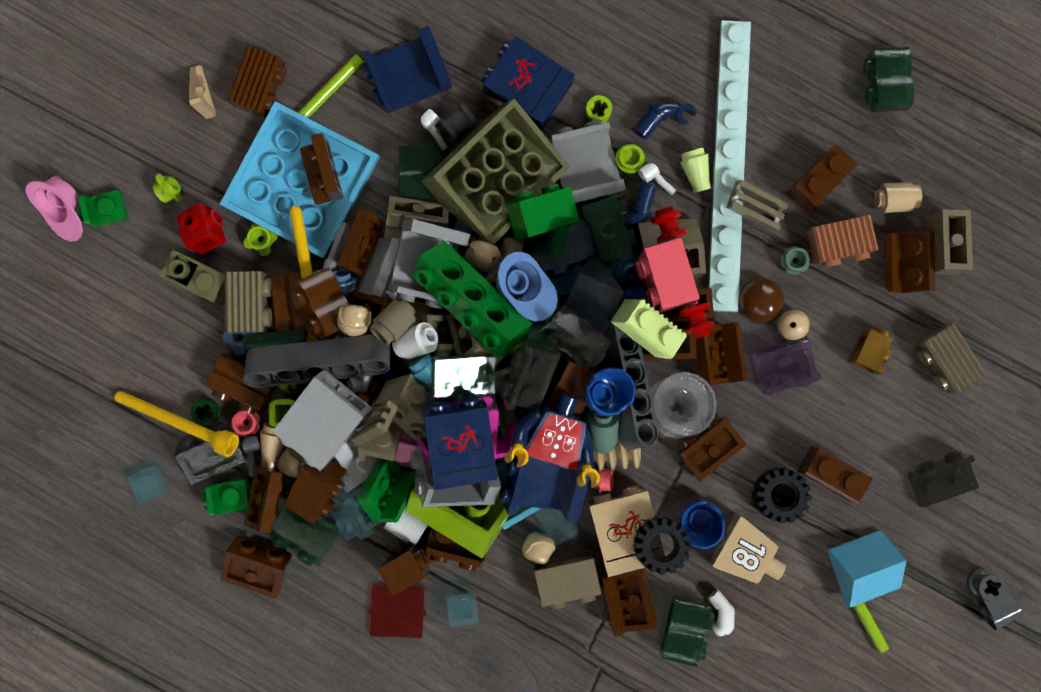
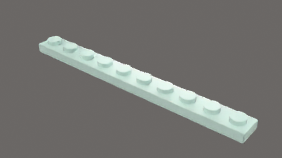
[708,20,751,313]

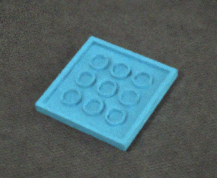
[220,101,380,260]

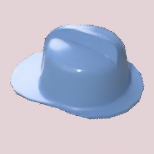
[496,252,558,321]

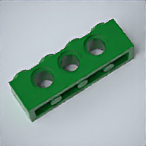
[411,240,532,359]

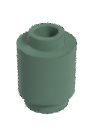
[588,411,619,454]

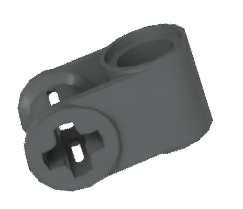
[967,569,1023,630]

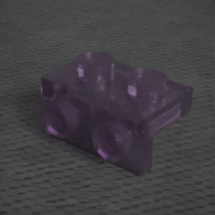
[750,337,821,395]

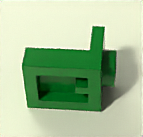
[77,190,130,229]
[202,479,250,516]

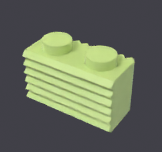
[611,299,686,359]

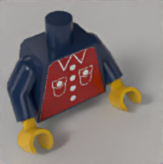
[504,392,600,488]

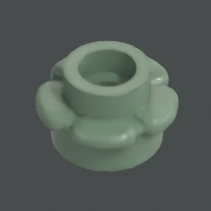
[780,246,810,275]

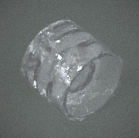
[650,372,717,440]

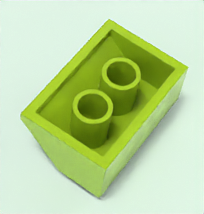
[405,487,509,558]

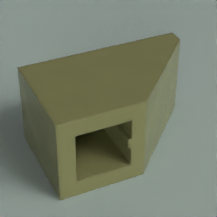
[159,249,225,306]

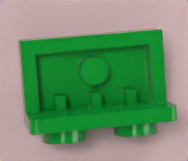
[356,458,417,523]

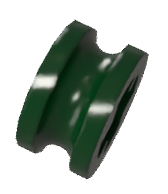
[191,399,221,426]

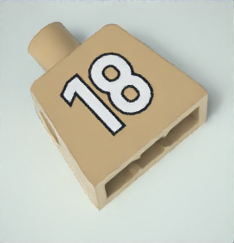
[708,513,786,584]

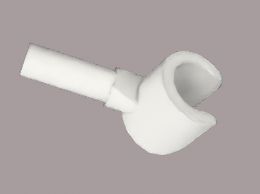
[421,109,448,151]
[638,163,676,195]

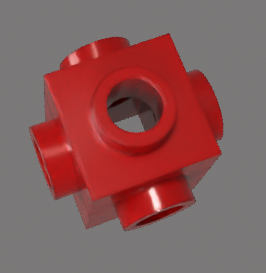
[176,203,227,255]

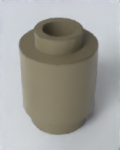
[370,299,416,346]

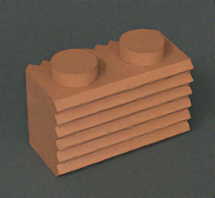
[806,215,878,268]

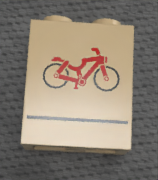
[588,485,665,577]

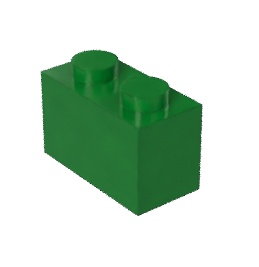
[506,183,580,239]

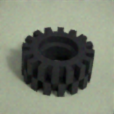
[753,468,812,523]
[633,516,691,575]

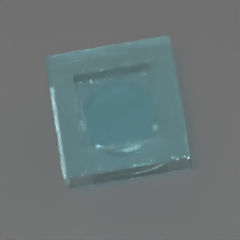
[127,465,169,504]
[446,592,480,627]

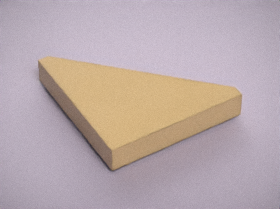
[189,65,216,119]

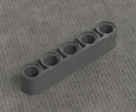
[599,299,659,450]
[243,334,391,388]

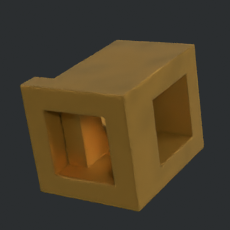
[848,327,893,375]

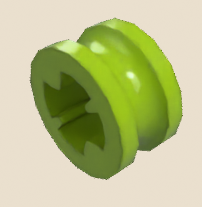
[585,95,612,123]

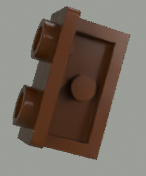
[696,322,747,387]
[677,416,747,482]
[601,568,658,637]

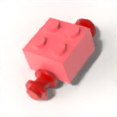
[635,206,715,339]

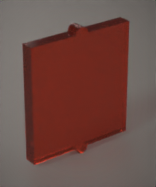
[368,586,427,638]

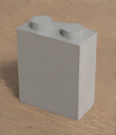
[272,369,373,471]

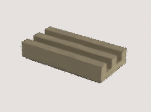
[727,180,788,232]
[351,400,398,446]

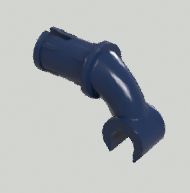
[632,102,697,140]
[604,181,658,230]

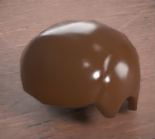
[738,278,784,325]

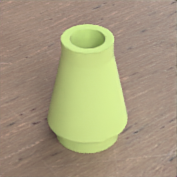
[680,148,711,193]

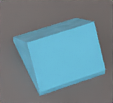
[827,531,907,608]

